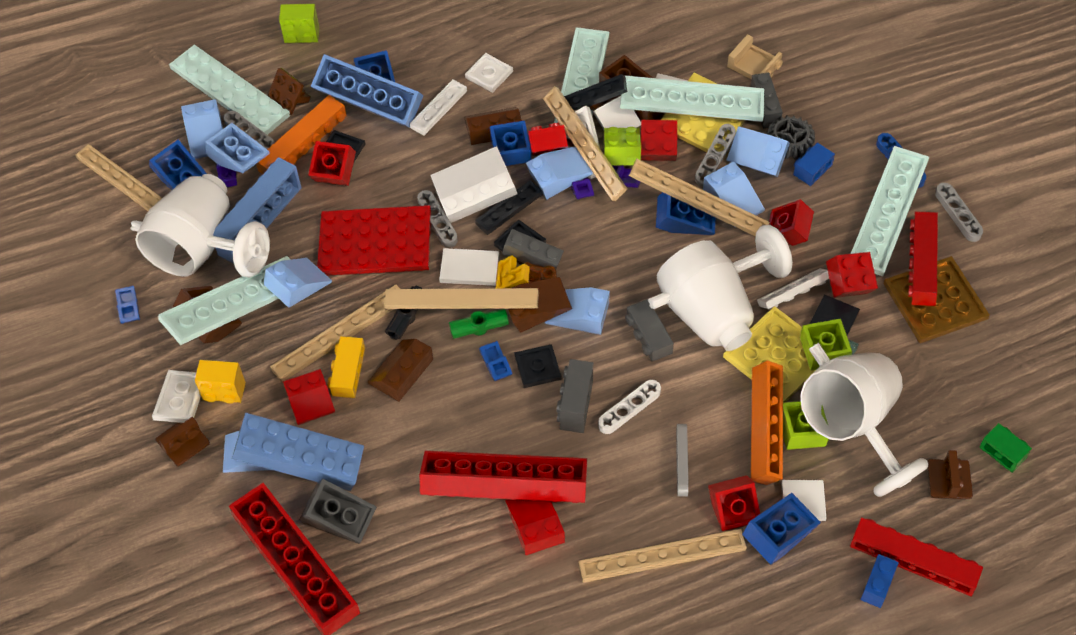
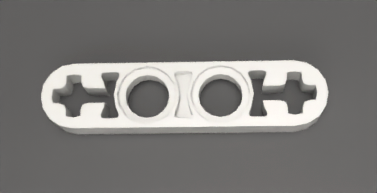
[598,380,661,434]

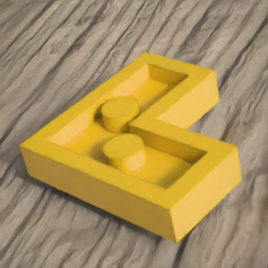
[495,255,530,289]

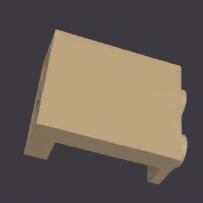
[727,34,783,79]

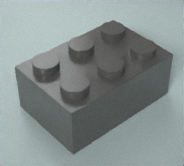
[557,359,593,433]

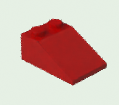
[505,499,565,556]

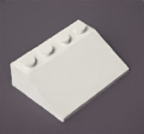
[430,146,518,223]

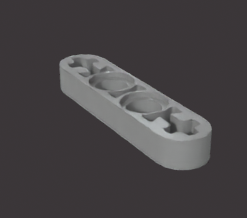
[224,111,275,149]
[695,124,736,187]
[935,183,983,242]
[417,190,458,248]
[676,424,688,497]

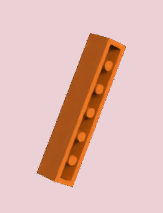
[256,95,346,174]
[751,360,783,485]

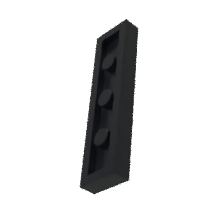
[564,74,628,112]
[475,180,542,235]

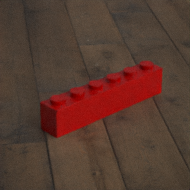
[908,211,938,306]
[850,517,983,597]

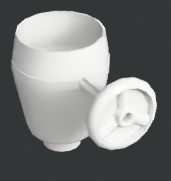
[131,174,270,278]
[648,225,793,351]
[800,343,928,497]

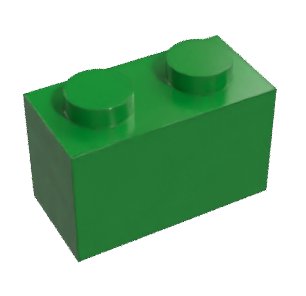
[979,423,1032,473]

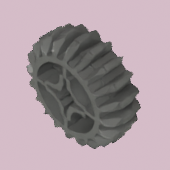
[767,115,815,160]

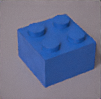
[490,121,532,166]

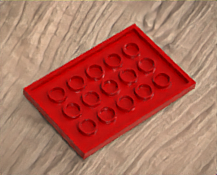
[317,205,431,276]

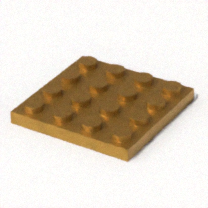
[883,256,990,343]

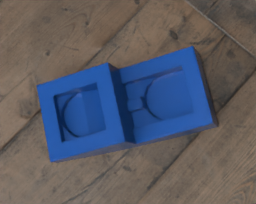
[115,286,140,324]
[479,341,513,381]

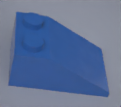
[353,50,395,82]
[149,140,207,190]
[656,192,716,235]
[742,493,821,565]

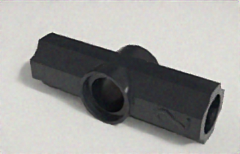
[385,285,422,340]

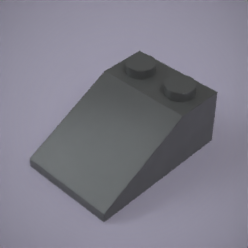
[299,479,377,544]

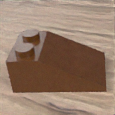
[508,277,572,333]

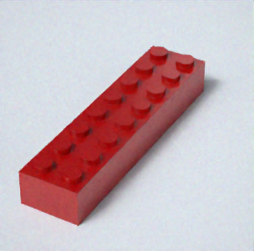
[419,450,587,503]
[229,483,360,635]

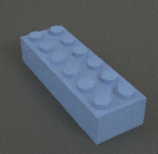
[311,54,423,128]
[213,157,301,264]
[232,413,364,491]

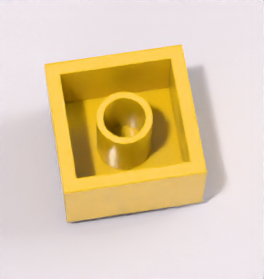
[195,360,246,404]

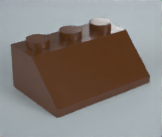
[464,107,522,145]
[173,286,242,344]
[368,339,434,402]

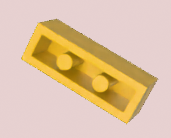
[327,336,365,398]

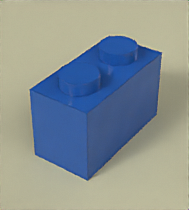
[793,143,835,186]
[861,554,899,608]

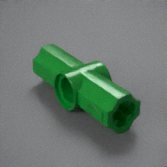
[449,308,509,339]

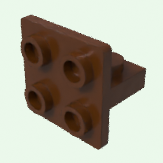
[268,68,311,115]
[155,417,210,467]
[928,450,973,499]

